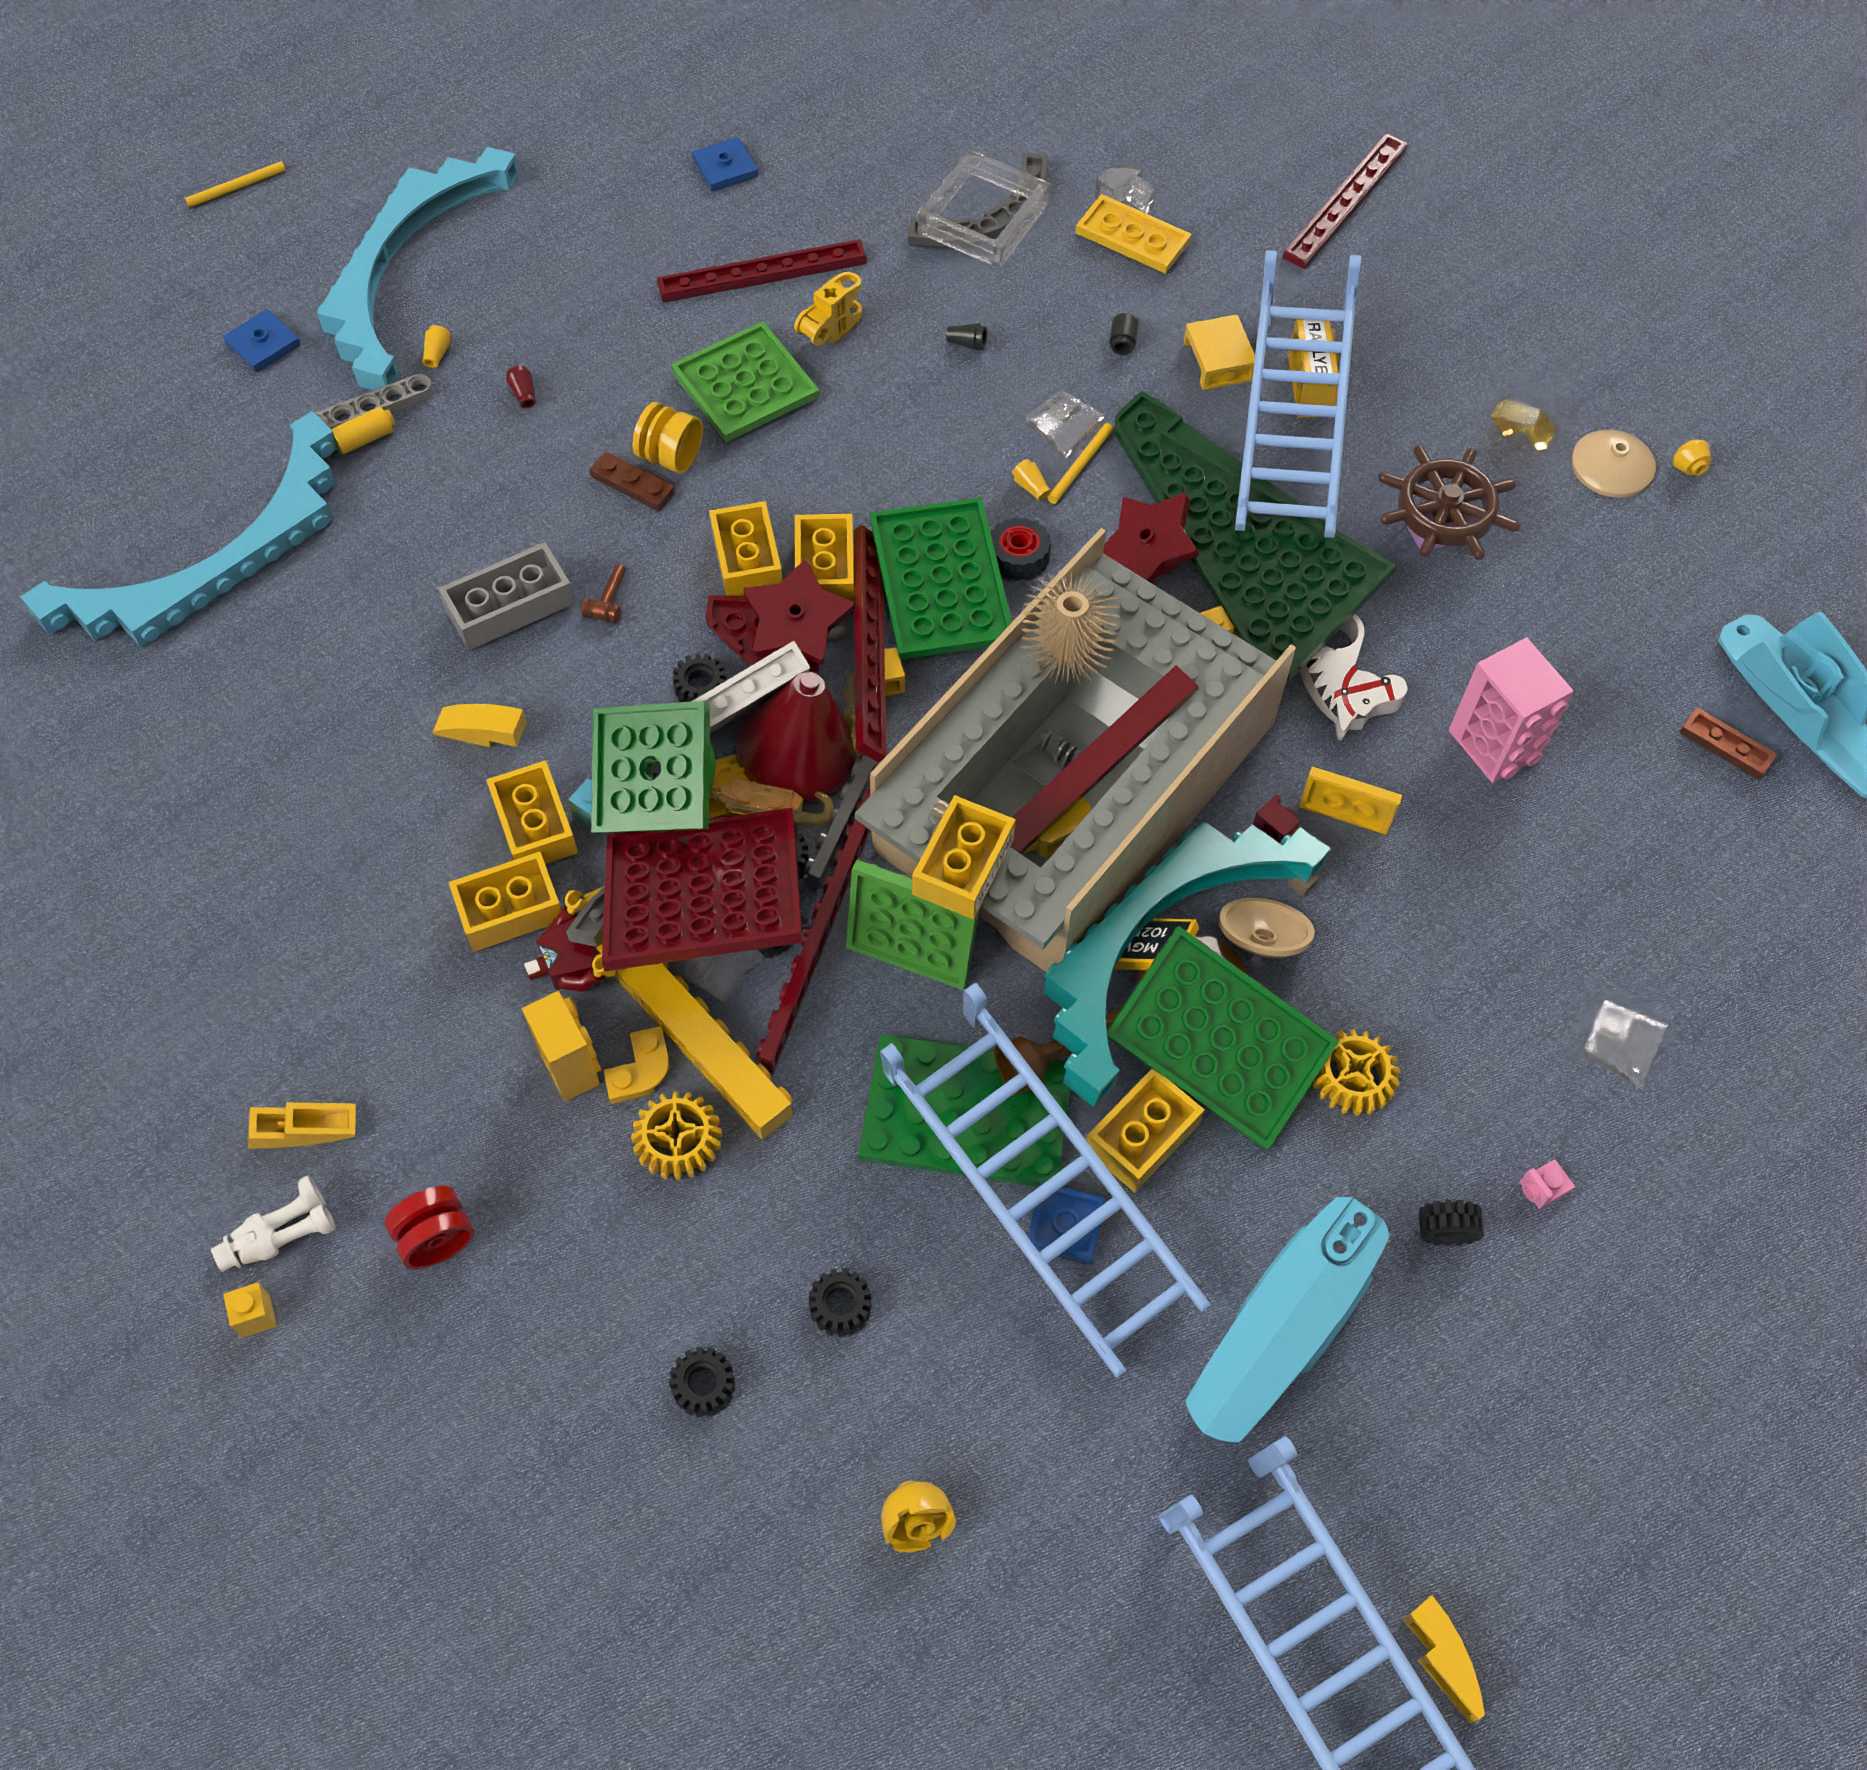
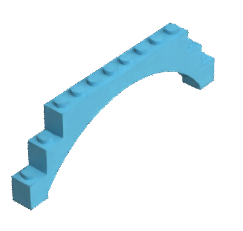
[317,147,519,390]
[20,411,338,647]

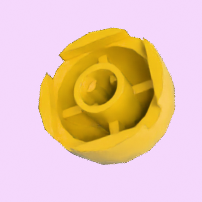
[881,1480,956,1553]

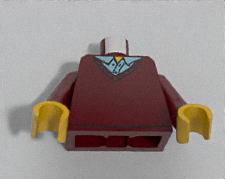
[524,890,616,993]

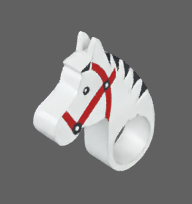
[1300,614,1407,741]

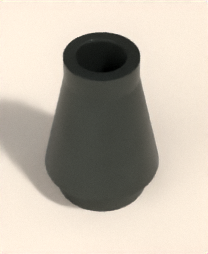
[946,323,987,350]

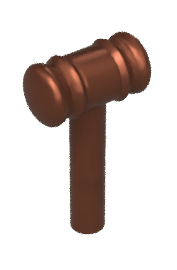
[581,564,626,624]

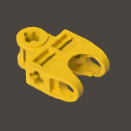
[794,272,862,346]

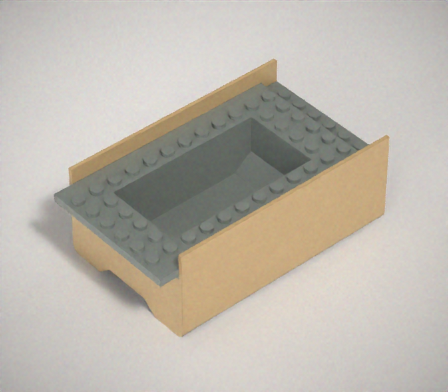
[855,528,1296,972]

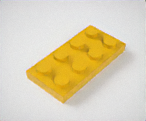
[1075,194,1192,274]

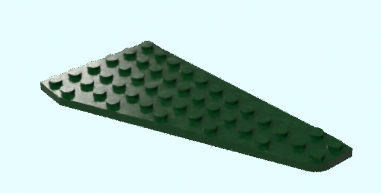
[1114,391,1397,682]

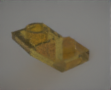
[1490,398,1556,450]

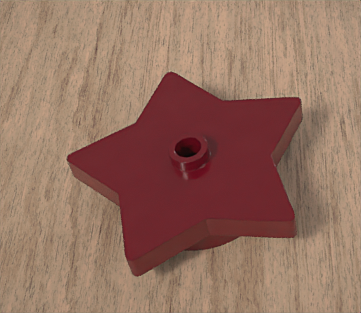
[1103,493,1200,584]
[743,560,854,665]

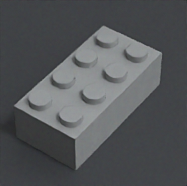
[438,542,575,651]

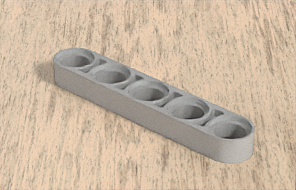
[315,374,434,429]

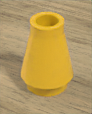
[422,325,452,368]
[1012,459,1051,501]

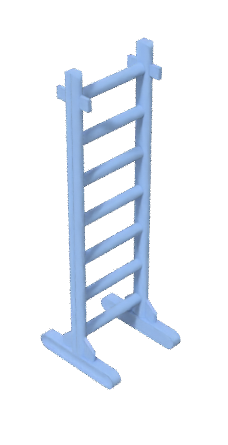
[1235,250,1361,538]
[880,983,1211,1378]
[1158,1436,1476,1770]

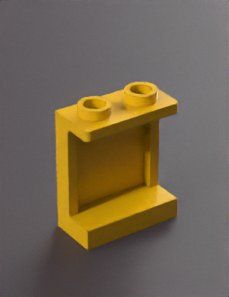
[1184,314,1255,390]

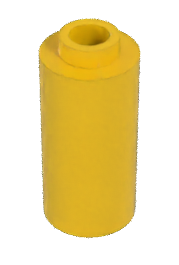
[331,406,396,455]

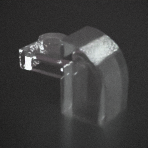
[1095,165,1156,213]

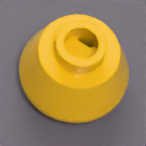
[1673,439,1712,476]

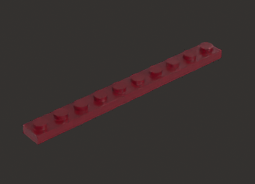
[854,524,887,762]
[756,788,871,1074]

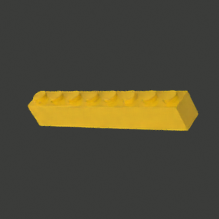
[596,944,793,1140]

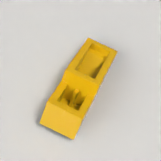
[433,704,527,747]
[247,1102,356,1149]
[1403,1595,1485,1724]

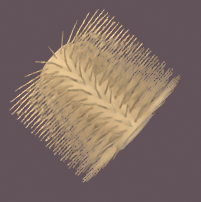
[1020,569,1121,686]

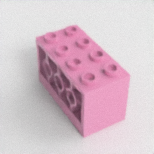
[1448,637,1574,783]

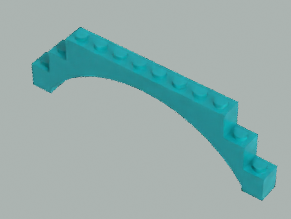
[1043,821,1331,1107]

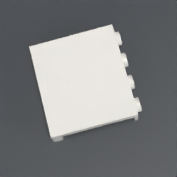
[691,641,810,733]

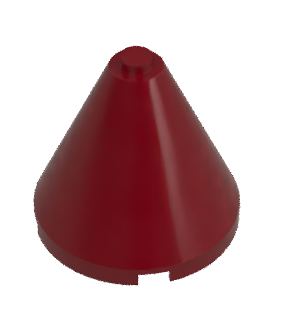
[735,672,857,802]

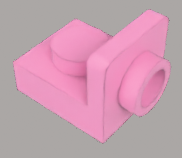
[1520,1159,1575,1210]

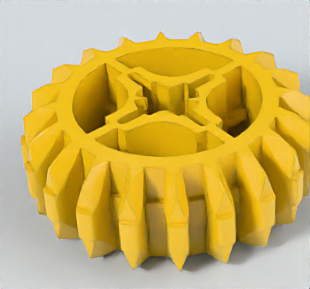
[1312,1028,1400,1117]
[631,1091,722,1181]

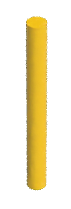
[185,161,286,208]
[1047,423,1113,504]

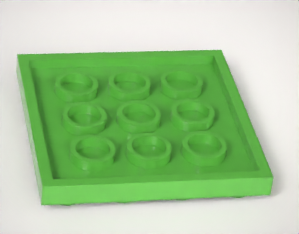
[670,321,820,443]
[846,860,980,990]

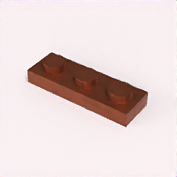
[589,451,675,512]
[1679,707,1777,780]

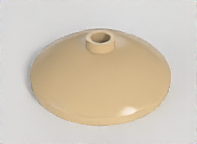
[1571,430,1656,498]
[1219,898,1315,958]

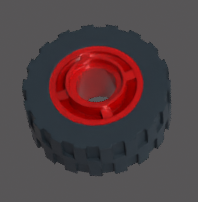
[990,517,1051,580]

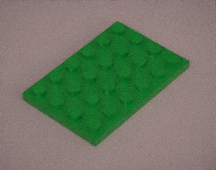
[869,497,1012,660]
[1107,926,1339,1150]
[858,1034,1070,1187]

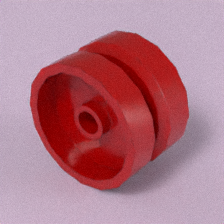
[384,1186,475,1270]

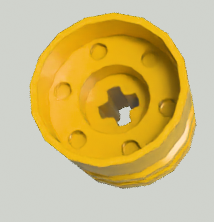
[632,402,703,474]

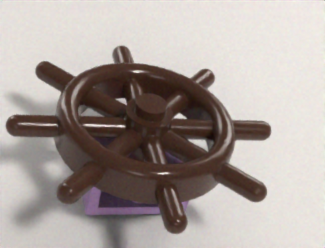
[1378,445,1520,560]

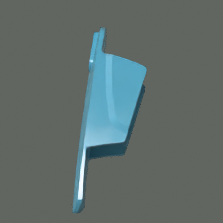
[1718,611,1867,798]
[1185,1197,1390,1443]

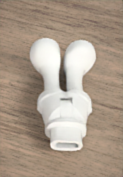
[211,1175,336,1272]

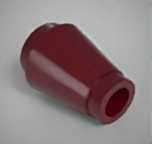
[506,365,536,408]

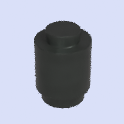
[1109,313,1139,355]

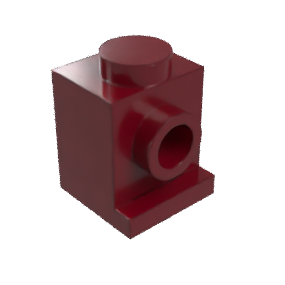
[1253,794,1300,843]

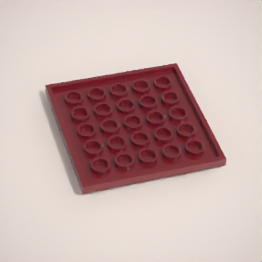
[602,807,803,971]

